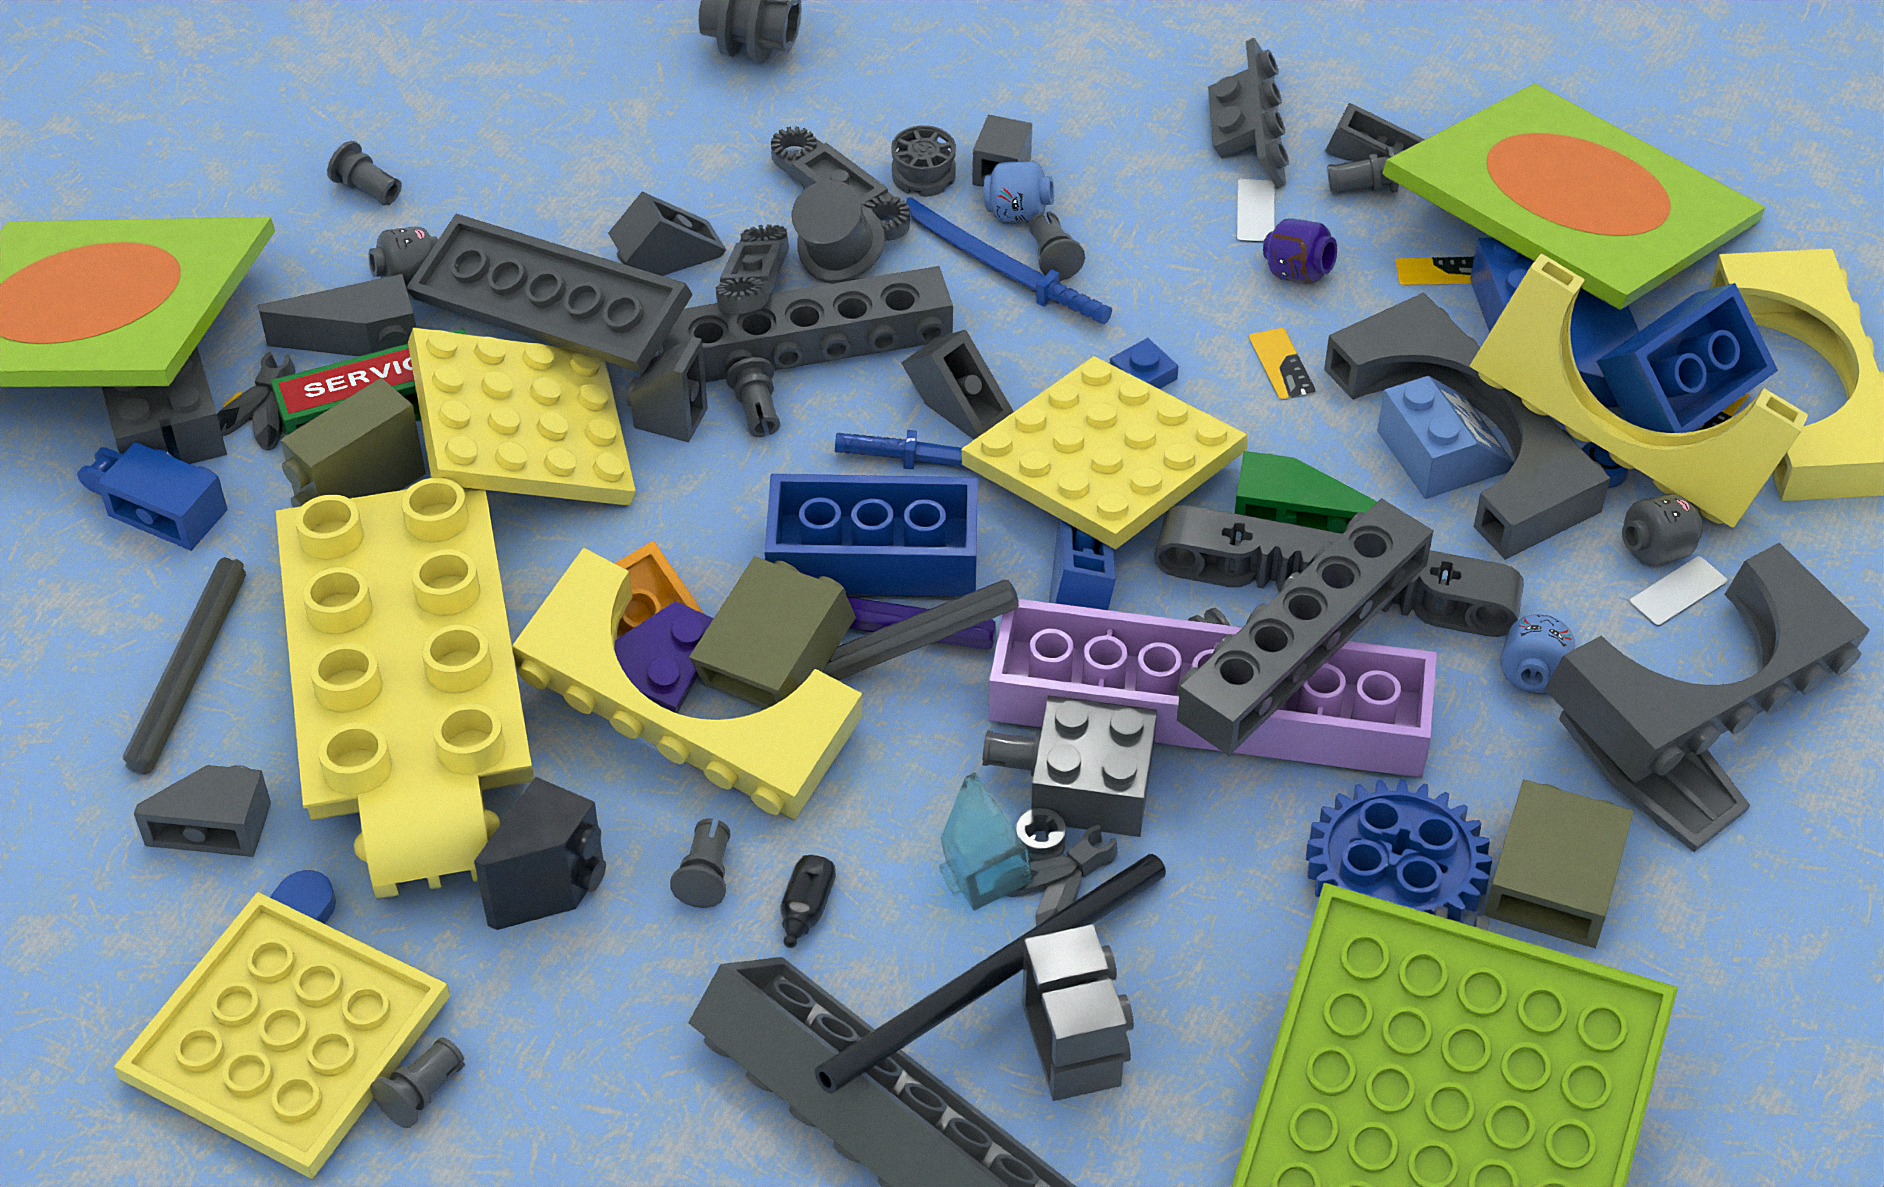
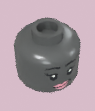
[368,226,438,287]
[1622,494,1703,566]

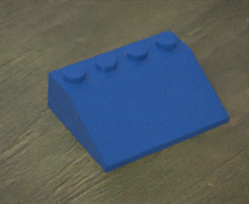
[1470,237,1639,408]

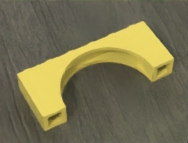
[1709,249,1884,501]
[1470,253,1808,529]
[512,547,862,820]

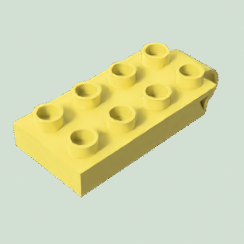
[275,478,534,900]

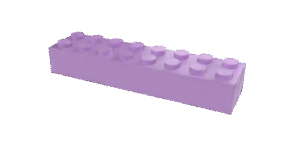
[989,599,1437,778]

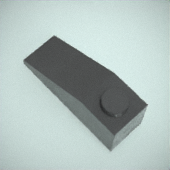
[258,274,416,356]

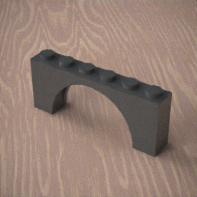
[1324,292,1610,560]
[1545,543,1870,783]

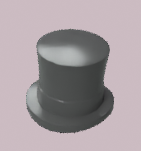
[791,180,886,284]

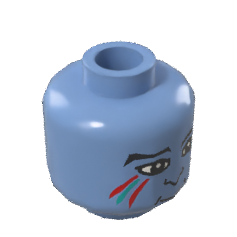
[984,161,1055,223]
[1501,614,1575,694]

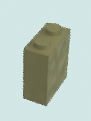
[280,378,426,508]
[689,556,856,709]
[1484,779,1634,949]

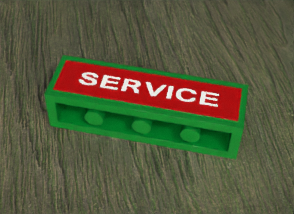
[270,329,467,436]

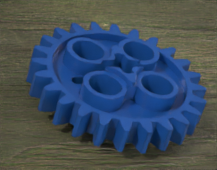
[1306,779,1492,923]

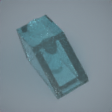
[939,772,1034,911]

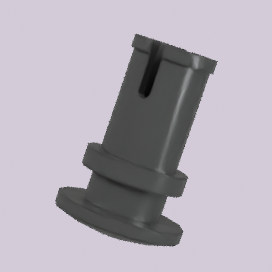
[327,141,402,206]
[1327,146,1399,194]
[1029,212,1085,281]
[726,357,780,437]
[670,818,731,908]
[371,1038,465,1128]

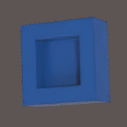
[1109,338,1179,389]

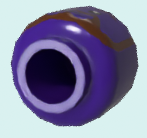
[1263,218,1337,284]

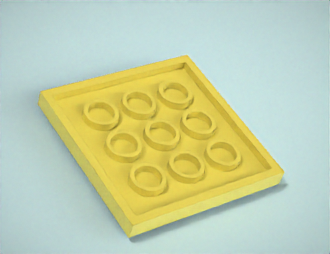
[408,328,636,506]
[961,356,1247,550]
[114,892,450,1179]

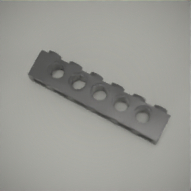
[658,266,953,382]
[1177,498,1434,756]

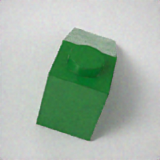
[1234,451,1377,534]

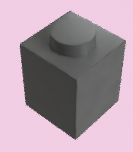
[972,114,1032,187]

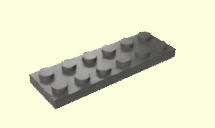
[406,213,693,373]

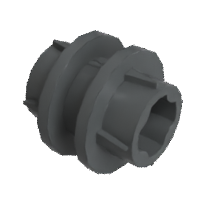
[698,0,802,63]

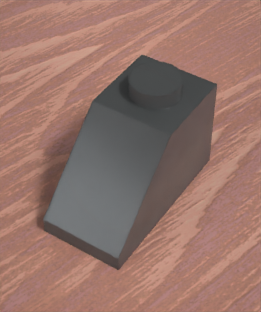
[608,191,726,276]
[901,329,1014,440]
[627,337,708,443]
[134,765,271,857]

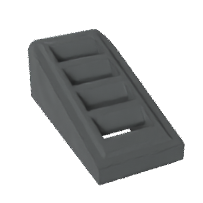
[1325,103,1425,161]

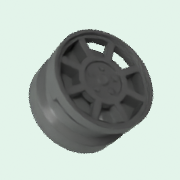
[891,125,956,197]

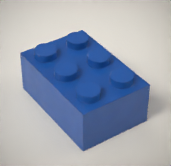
[1596,283,1778,433]

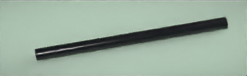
[815,854,1166,1094]

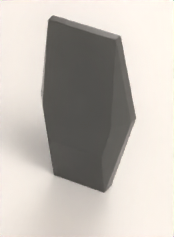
[1559,710,1750,852]

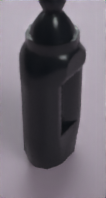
[780,854,836,948]

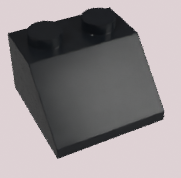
[474,777,606,930]

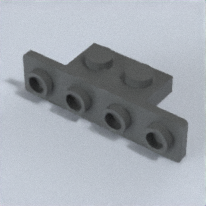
[1208,38,1289,188]

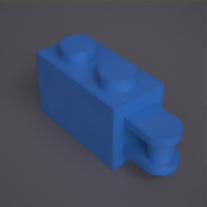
[77,442,228,551]

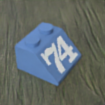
[1377,376,1514,499]

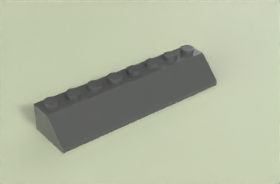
[688,957,1076,1187]

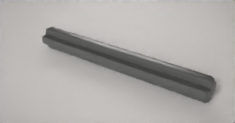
[123,557,246,774]

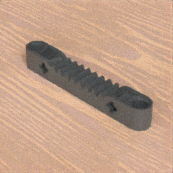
[1154,505,1524,637]

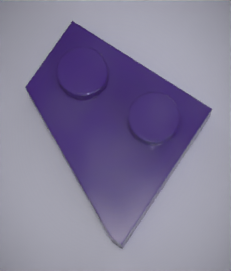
[615,601,714,713]

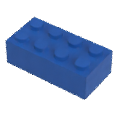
[764,473,978,596]

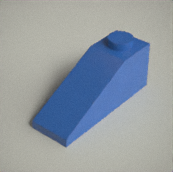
[1049,518,1116,610]

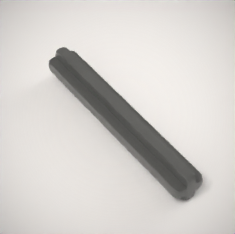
[822,580,1019,680]

